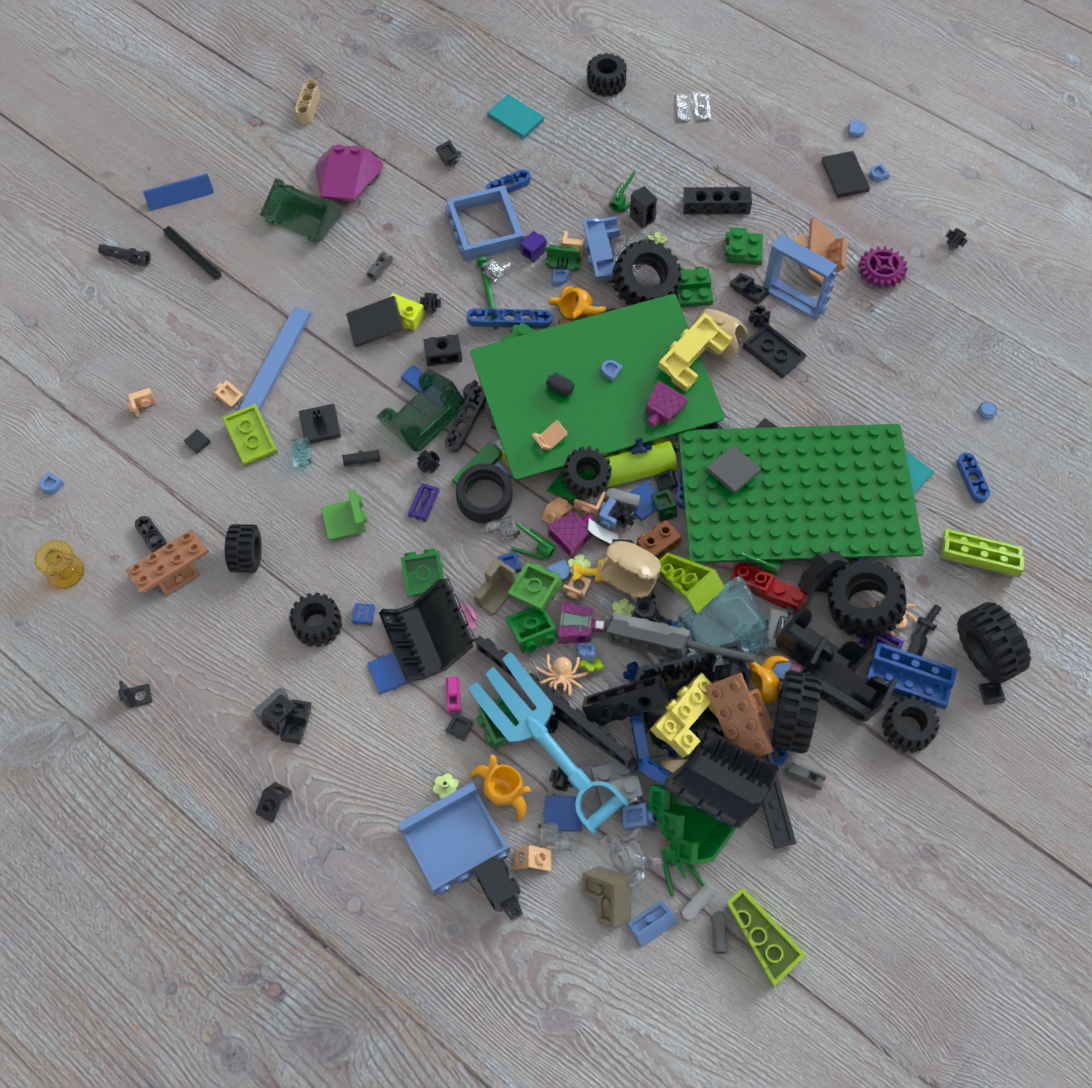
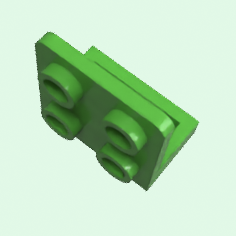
[322,489,367,540]

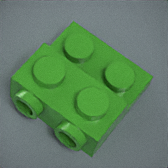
[508,562,563,612]

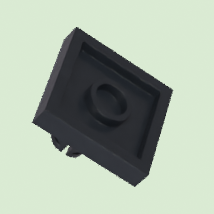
[299,404,341,445]

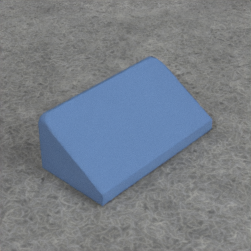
[626,900,677,947]

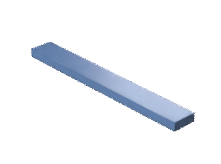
[238,307,311,411]

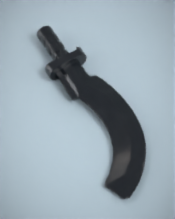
[907,604,941,657]

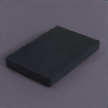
[821,151,870,198]
[346,296,405,347]
[743,324,807,379]

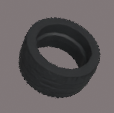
[456,463,513,524]

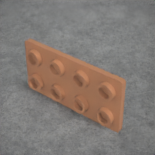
[806,217,848,285]
[125,529,209,596]
[705,673,774,757]

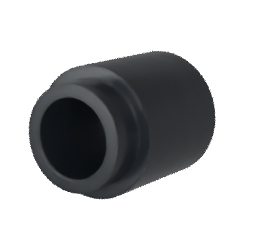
[546,373,575,397]

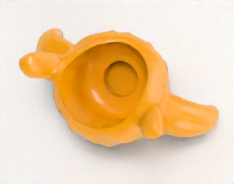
[547,286,607,320]
[746,656,789,721]
[470,755,530,821]

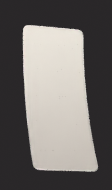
[588,519,618,544]

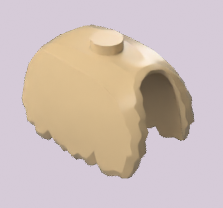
[693,309,748,359]
[599,541,661,599]

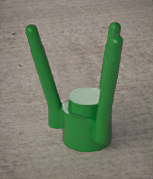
[609,171,636,212]
[511,522,556,561]
[740,552,781,576]
[660,845,706,897]

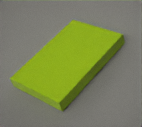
[222,404,278,466]

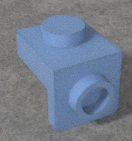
[598,497,617,531]

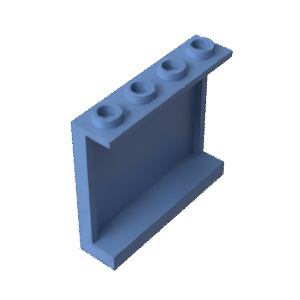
[398,782,510,895]

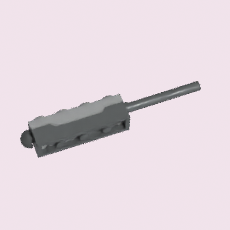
[604,613,756,663]

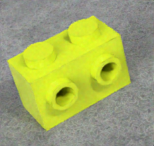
[390,293,425,331]

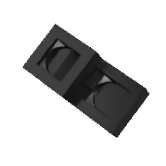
[729,273,769,304]
[280,699,312,744]

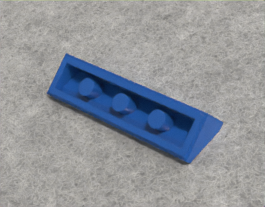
[143,173,214,211]

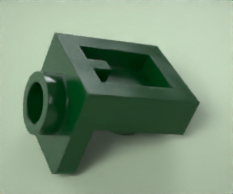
[651,489,677,522]

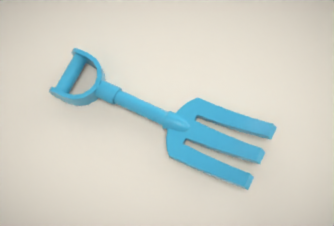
[468,652,630,835]

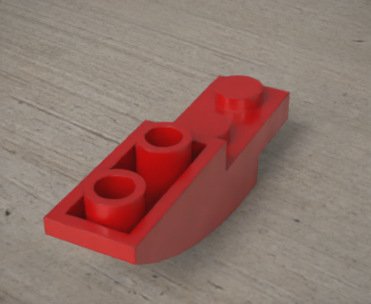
[730,563,807,609]

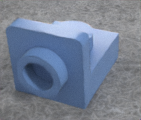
[622,803,657,830]

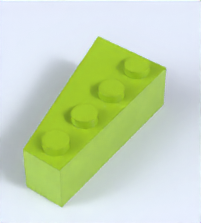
[659,553,725,613]
[726,887,806,988]

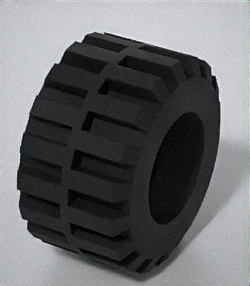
[587,53,627,97]
[562,446,612,499]
[224,524,262,573]
[289,593,342,647]
[882,696,940,753]

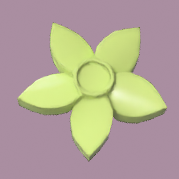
[647,231,667,244]

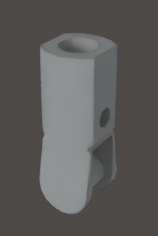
[606,488,641,509]
[680,885,715,922]

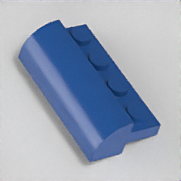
[866,642,957,709]

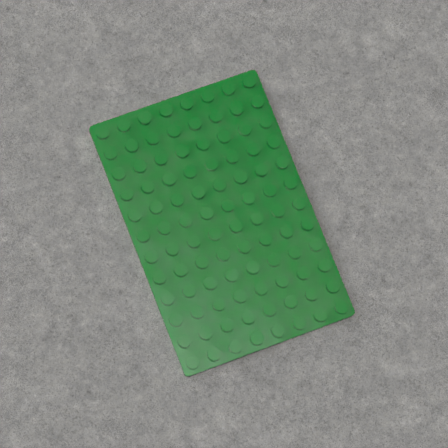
[470,294,725,480]
[678,424,924,563]

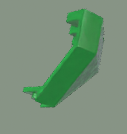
[648,784,737,865]

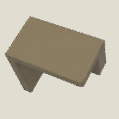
[474,558,516,615]
[582,867,632,927]

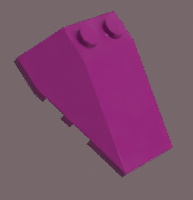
[315,144,383,201]

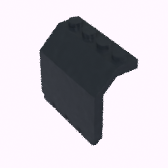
[379,578,476,681]
[635,652,724,750]
[664,728,780,828]

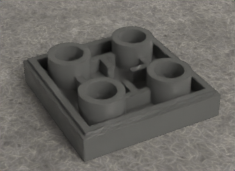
[707,445,761,494]

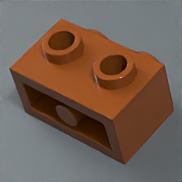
[637,520,681,560]

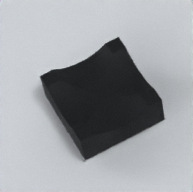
[798,552,849,593]

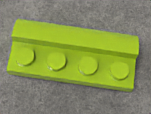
[605,438,677,488]
[939,528,1024,578]

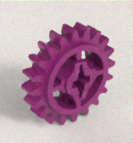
[858,246,908,289]

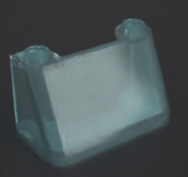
[676,576,768,663]

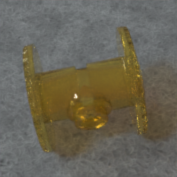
[35,540,84,589]

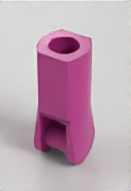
[446,676,461,714]

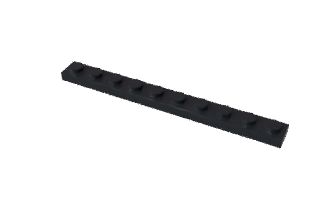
[475,635,634,769]
[719,641,797,849]

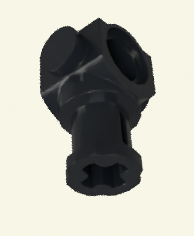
[631,597,672,626]

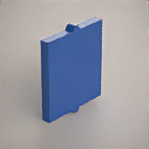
[629,480,658,521]
[368,652,410,694]
[543,796,581,832]

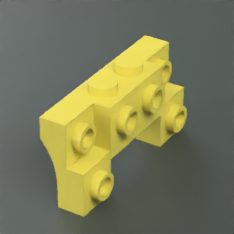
[658,313,732,392]
[650,673,717,758]

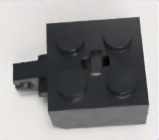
[473,855,523,921]

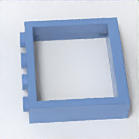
[445,185,524,261]
[763,234,837,320]

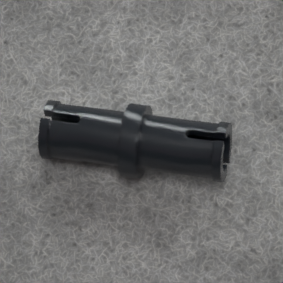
[342,449,381,466]

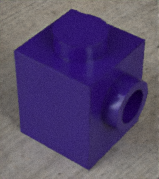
[520,231,547,263]

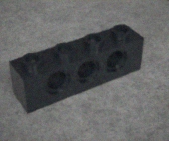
[682,187,752,215]
[582,674,669,726]

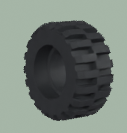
[611,240,682,306]
[827,560,907,638]
[957,602,1031,683]
[771,670,822,754]

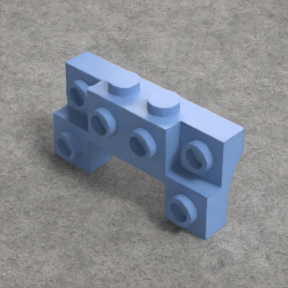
[583,216,620,282]

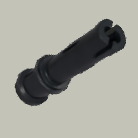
[98,244,151,266]

